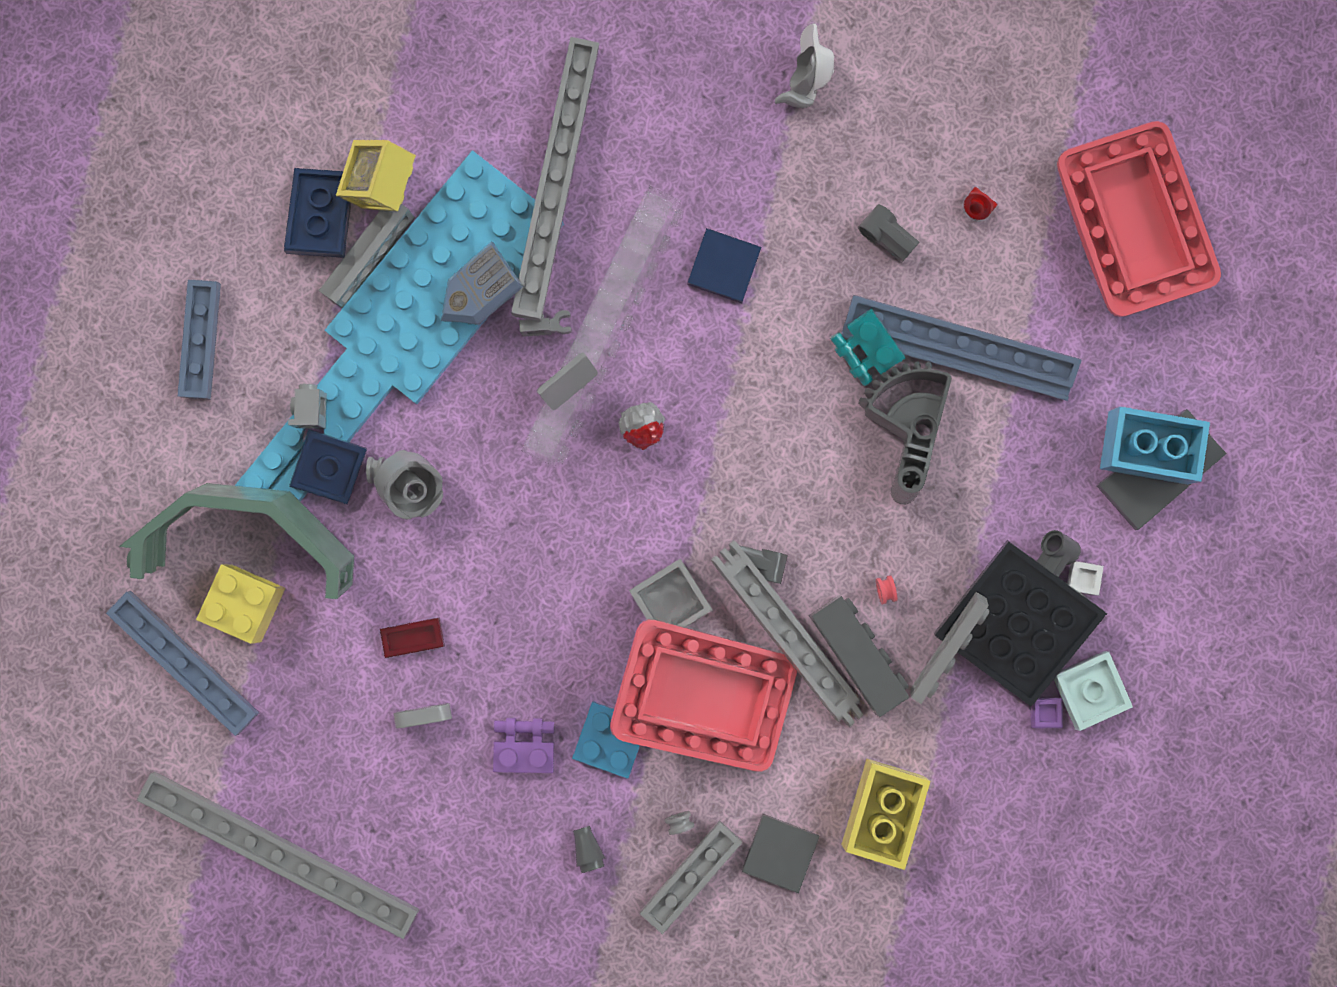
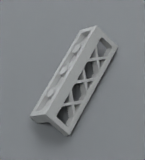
[319,204,415,308]

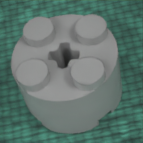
[374,450,443,519]

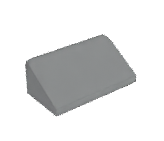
[537,352,598,411]

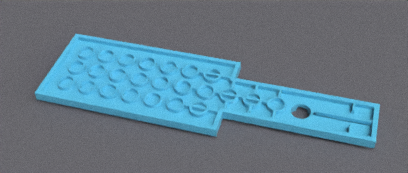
[235,150,564,502]

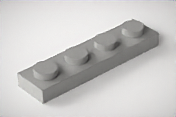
[910,592,989,704]
[640,820,742,935]

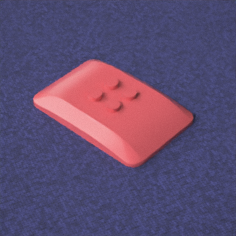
[1057,121,1221,317]
[610,619,797,772]

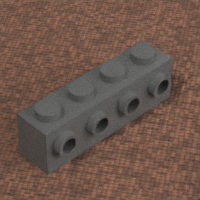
[809,596,909,717]

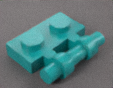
[830,308,905,386]

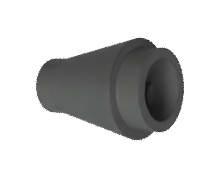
[573,826,605,874]

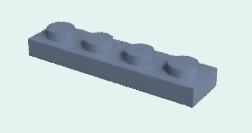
[177,280,221,400]

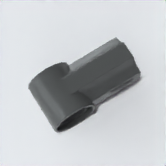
[858,204,920,263]
[1037,530,1081,577]
[729,545,788,584]

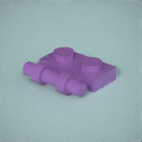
[493,718,555,773]

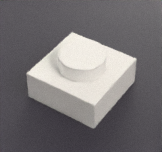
[1067,561,1104,595]

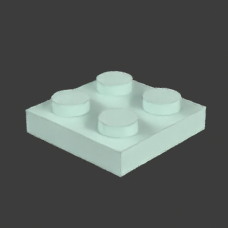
[1054,651,1133,731]

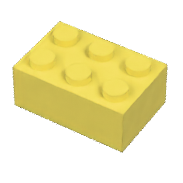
[841,758,931,870]

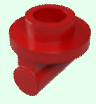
[964,187,998,220]

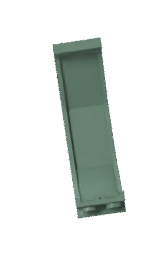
[119,483,354,599]

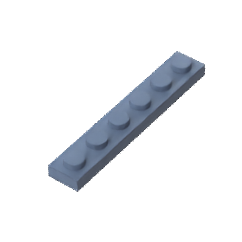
[106,591,259,736]

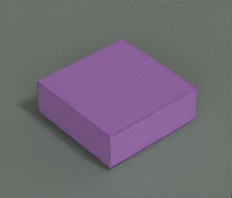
[1030,697,1063,728]

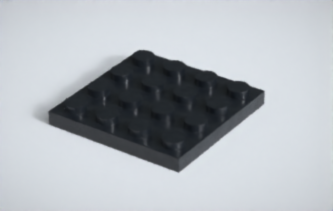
[934,540,1107,707]

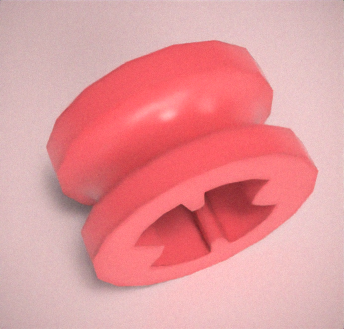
[876,575,897,604]

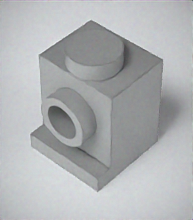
[288,384,327,429]

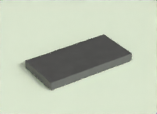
[1096,409,1227,530]

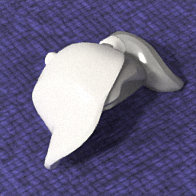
[775,24,834,108]

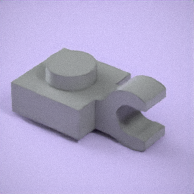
[519,310,572,337]

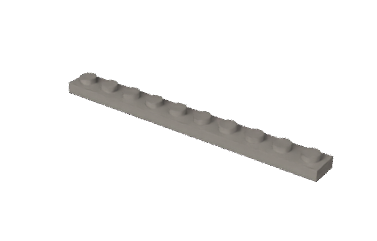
[511,37,599,322]
[137,772,419,939]

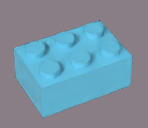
[1100,407,1210,485]

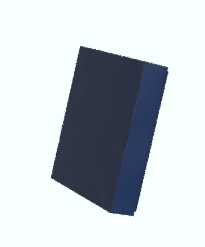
[687,228,762,303]
[289,429,367,505]

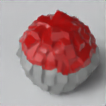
[618,402,665,450]

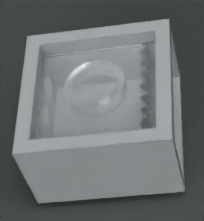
[629,559,712,628]

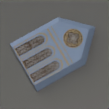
[441,241,523,325]

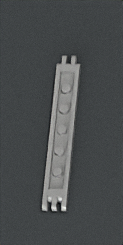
[711,540,863,727]

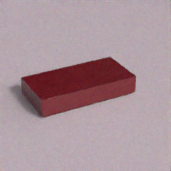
[380,617,445,658]

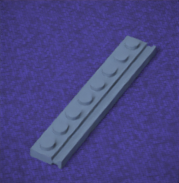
[841,295,1082,401]

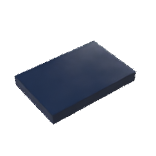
[284,168,351,258]

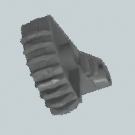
[858,361,952,505]

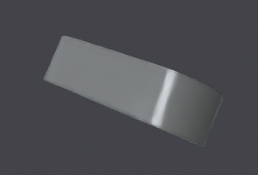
[394,703,452,728]

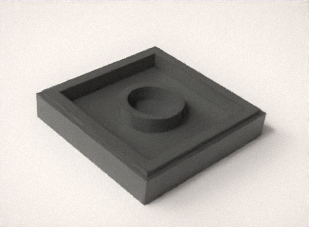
[742,814,820,894]

